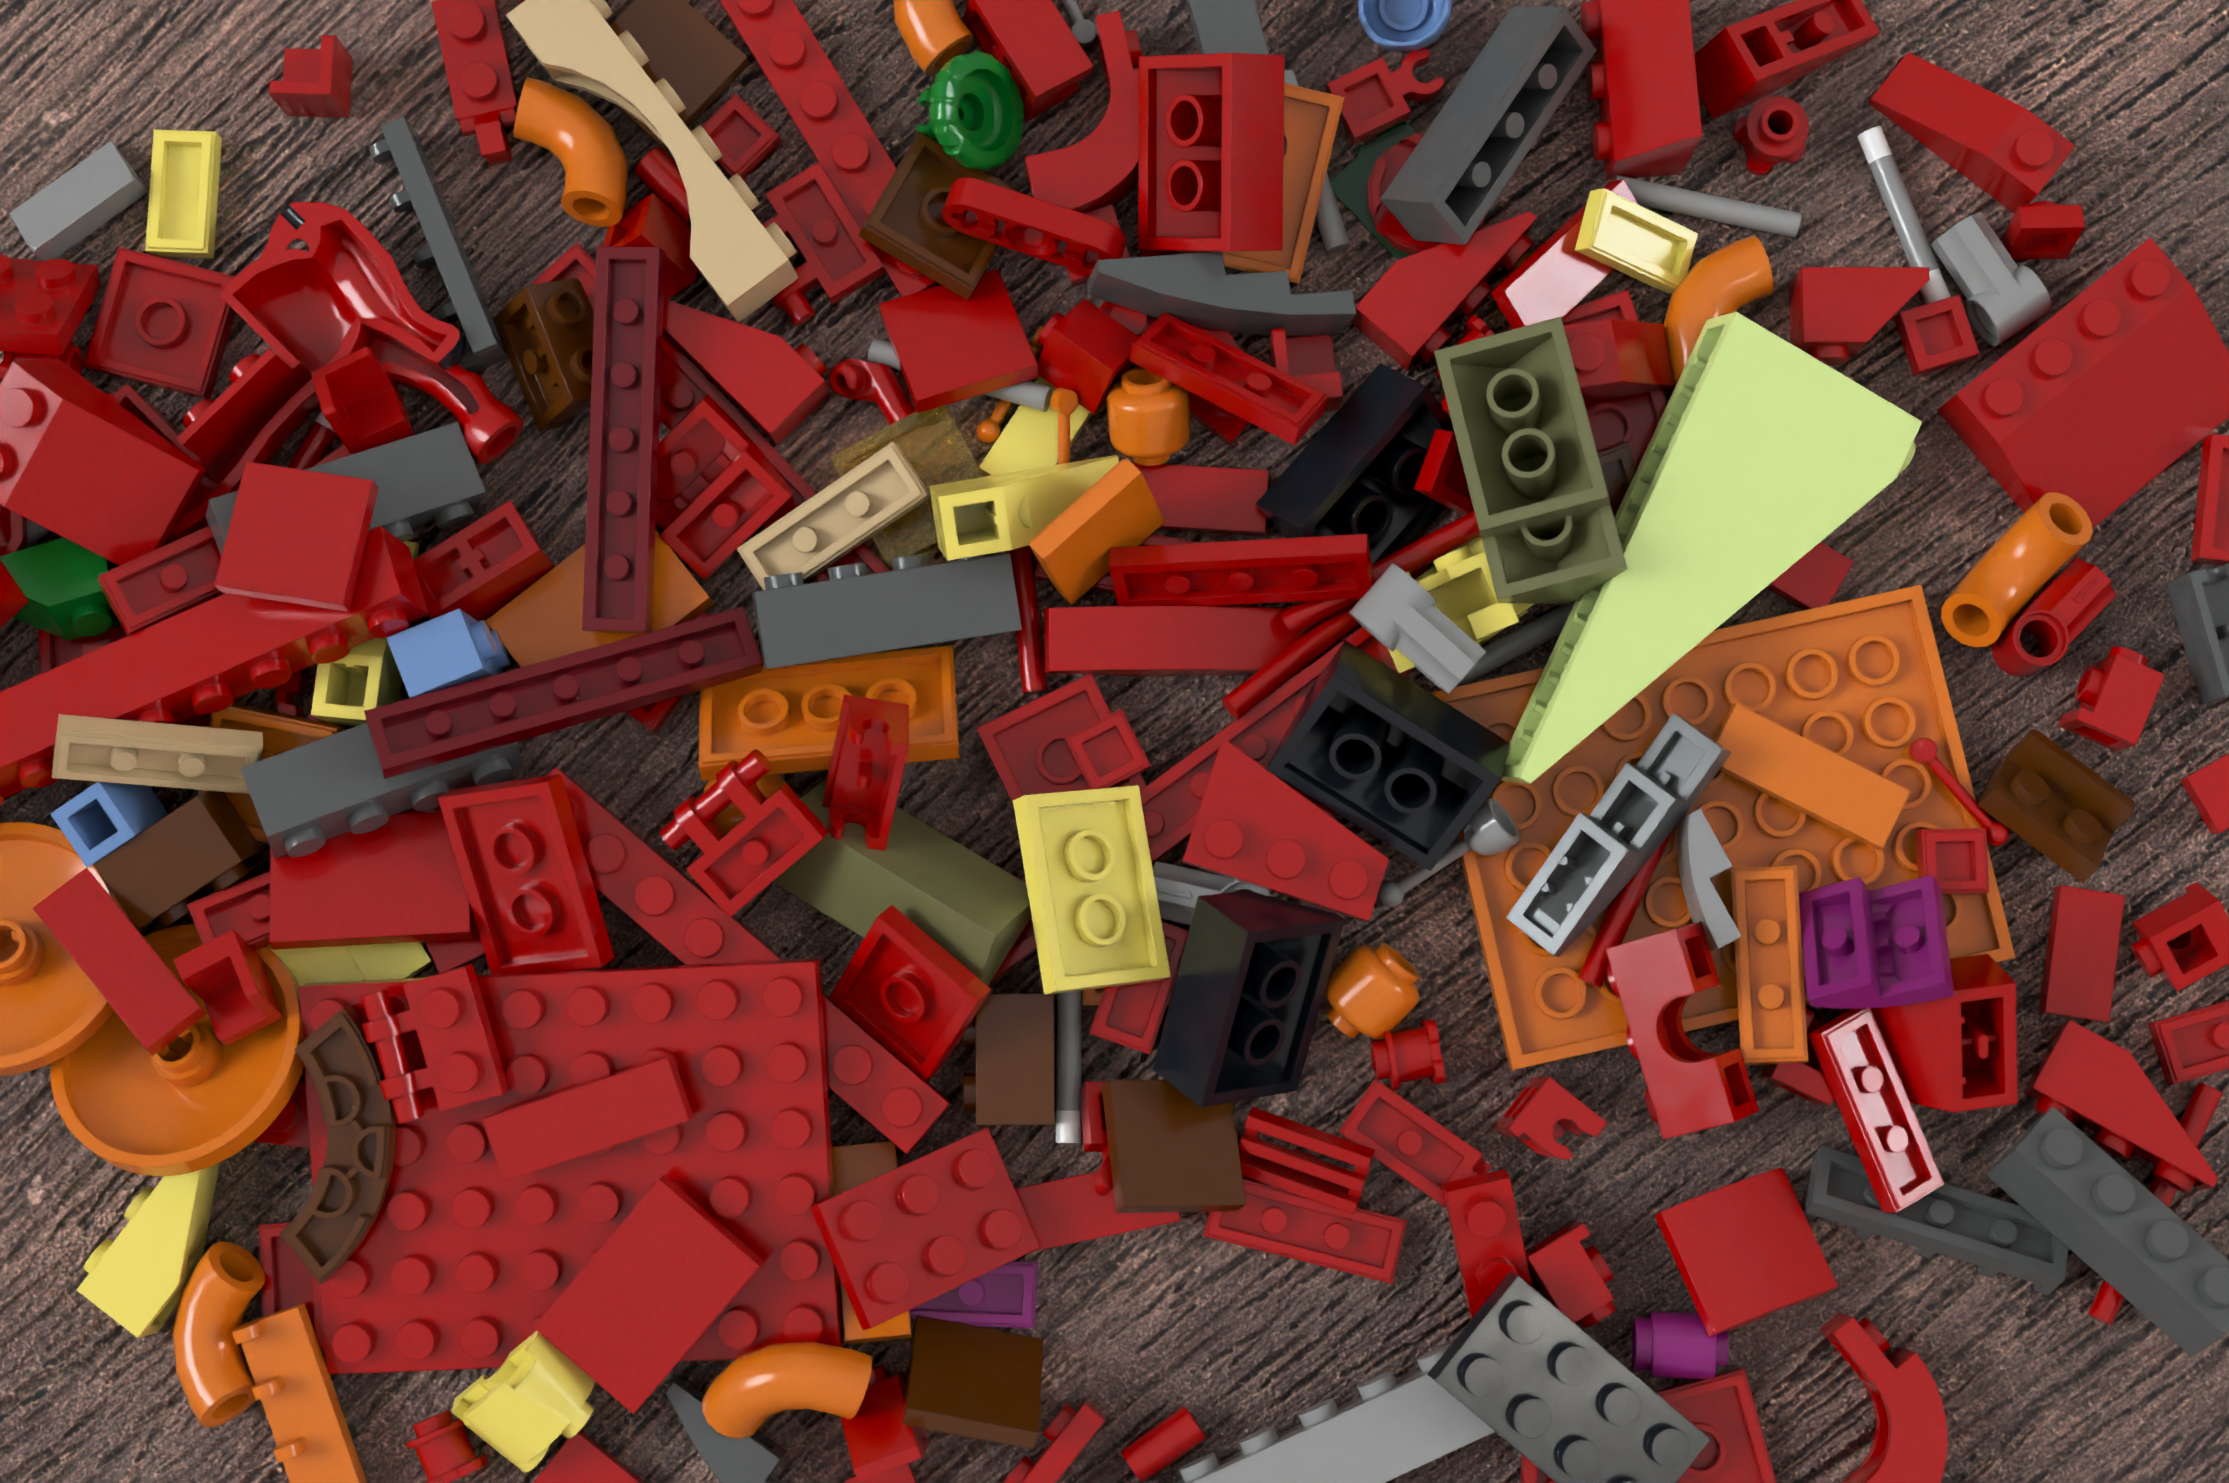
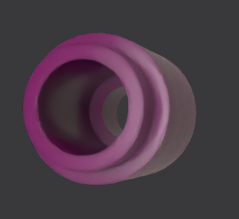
[1632,1311,1728,1379]

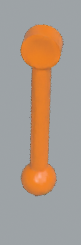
[976,326,1044,443]
[1050,388,1078,464]

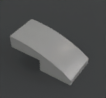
[1676,809,1742,951]

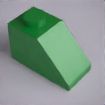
[0,538,121,641]

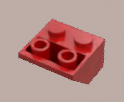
[1871,954,2018,1112]

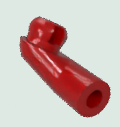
[828,359,918,430]

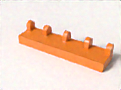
[232,1302,368,1483]

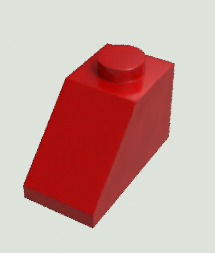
[1789,267,1930,366]
[1564,319,1674,402]
[841,1365,930,1483]

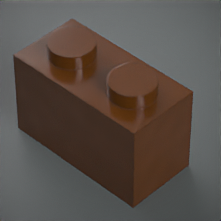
[94,791,263,929]
[963,994,1056,1125]

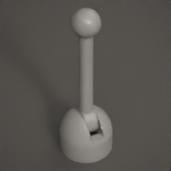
[1378,798,1520,907]

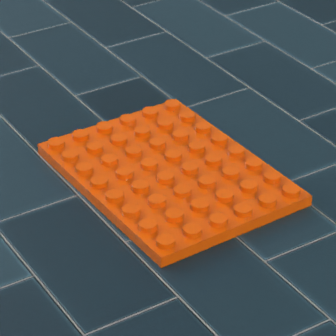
[1431,585,2016,1070]

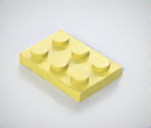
[1013,785,1171,995]

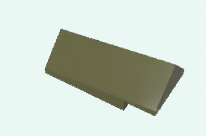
[1434,316,1627,604]
[773,780,1032,986]

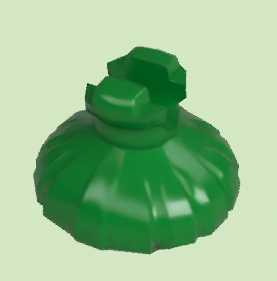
[916,51,1024,171]

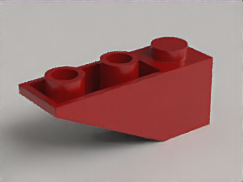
[1350,211,1537,371]
[2023,1020,2218,1194]

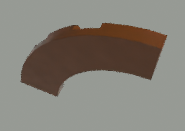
[279,1005,396,1284]

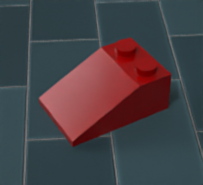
[0,358,206,566]

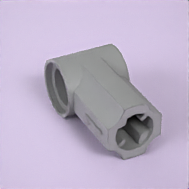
[1931,212,2052,346]
[1349,563,1486,694]
[1153,861,1271,926]

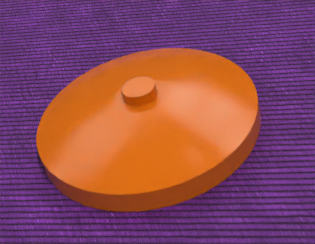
[0,822,136,1076]
[50,924,305,1176]

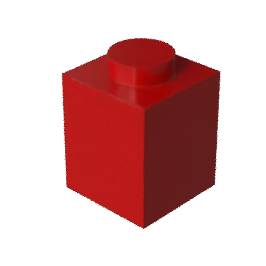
[1037,298,1139,414]

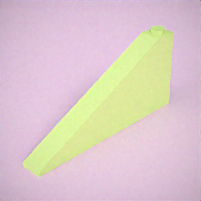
[1501,312,1922,783]

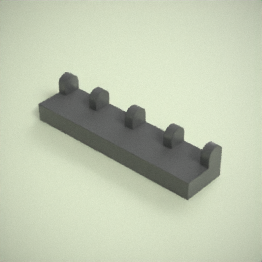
[369,116,509,373]
[1800,1145,2068,1295]

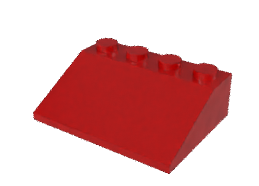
[1937,237,2229,528]

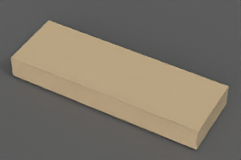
[737,442,931,590]
[52,714,263,794]

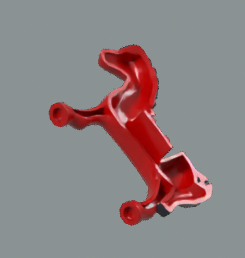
[0,202,523,556]

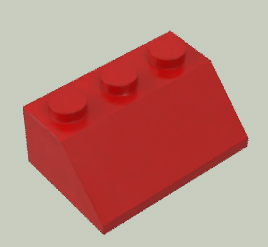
[1581,0,1702,180]
[1138,53,1285,252]

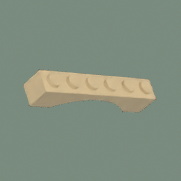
[506,0,799,323]

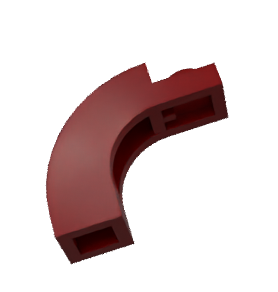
[1025,10,1142,213]
[1819,1312,1948,1483]

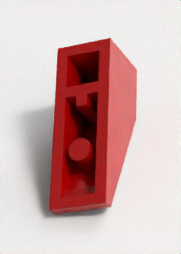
[1694,0,1880,119]
[1868,52,2076,214]
[663,299,831,446]

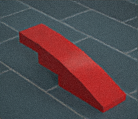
[1044,606,1310,677]

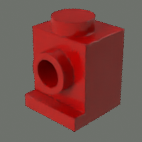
[2058,646,2165,752]
[2130,882,2229,992]
[1525,1221,1616,1328]

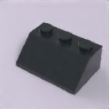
[1256,363,1454,564]
[1266,640,1509,871]
[1153,890,1345,1108]

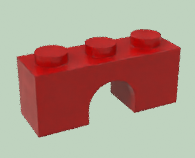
[1606,921,1759,1139]

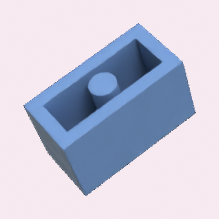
[386,608,511,698]

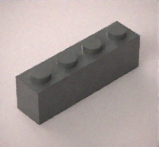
[1380,6,1597,245]
[206,422,486,557]
[752,553,1022,669]
[240,722,522,859]
[1986,1106,2229,1356]

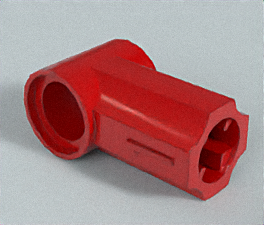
[1991,557,2117,677]

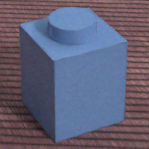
[50,782,169,868]

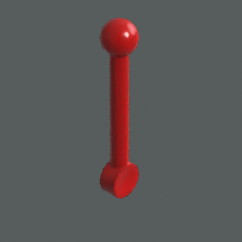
[1909,738,2009,847]

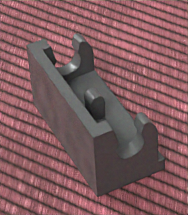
[2166,564,2229,705]

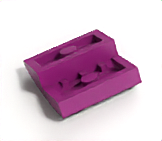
[1799,875,1954,1009]

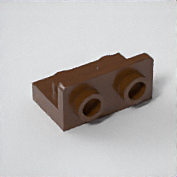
[493,278,594,432]
[1978,729,2135,883]

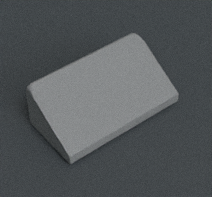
[9,141,149,261]

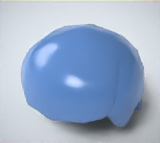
[1358,0,1453,52]

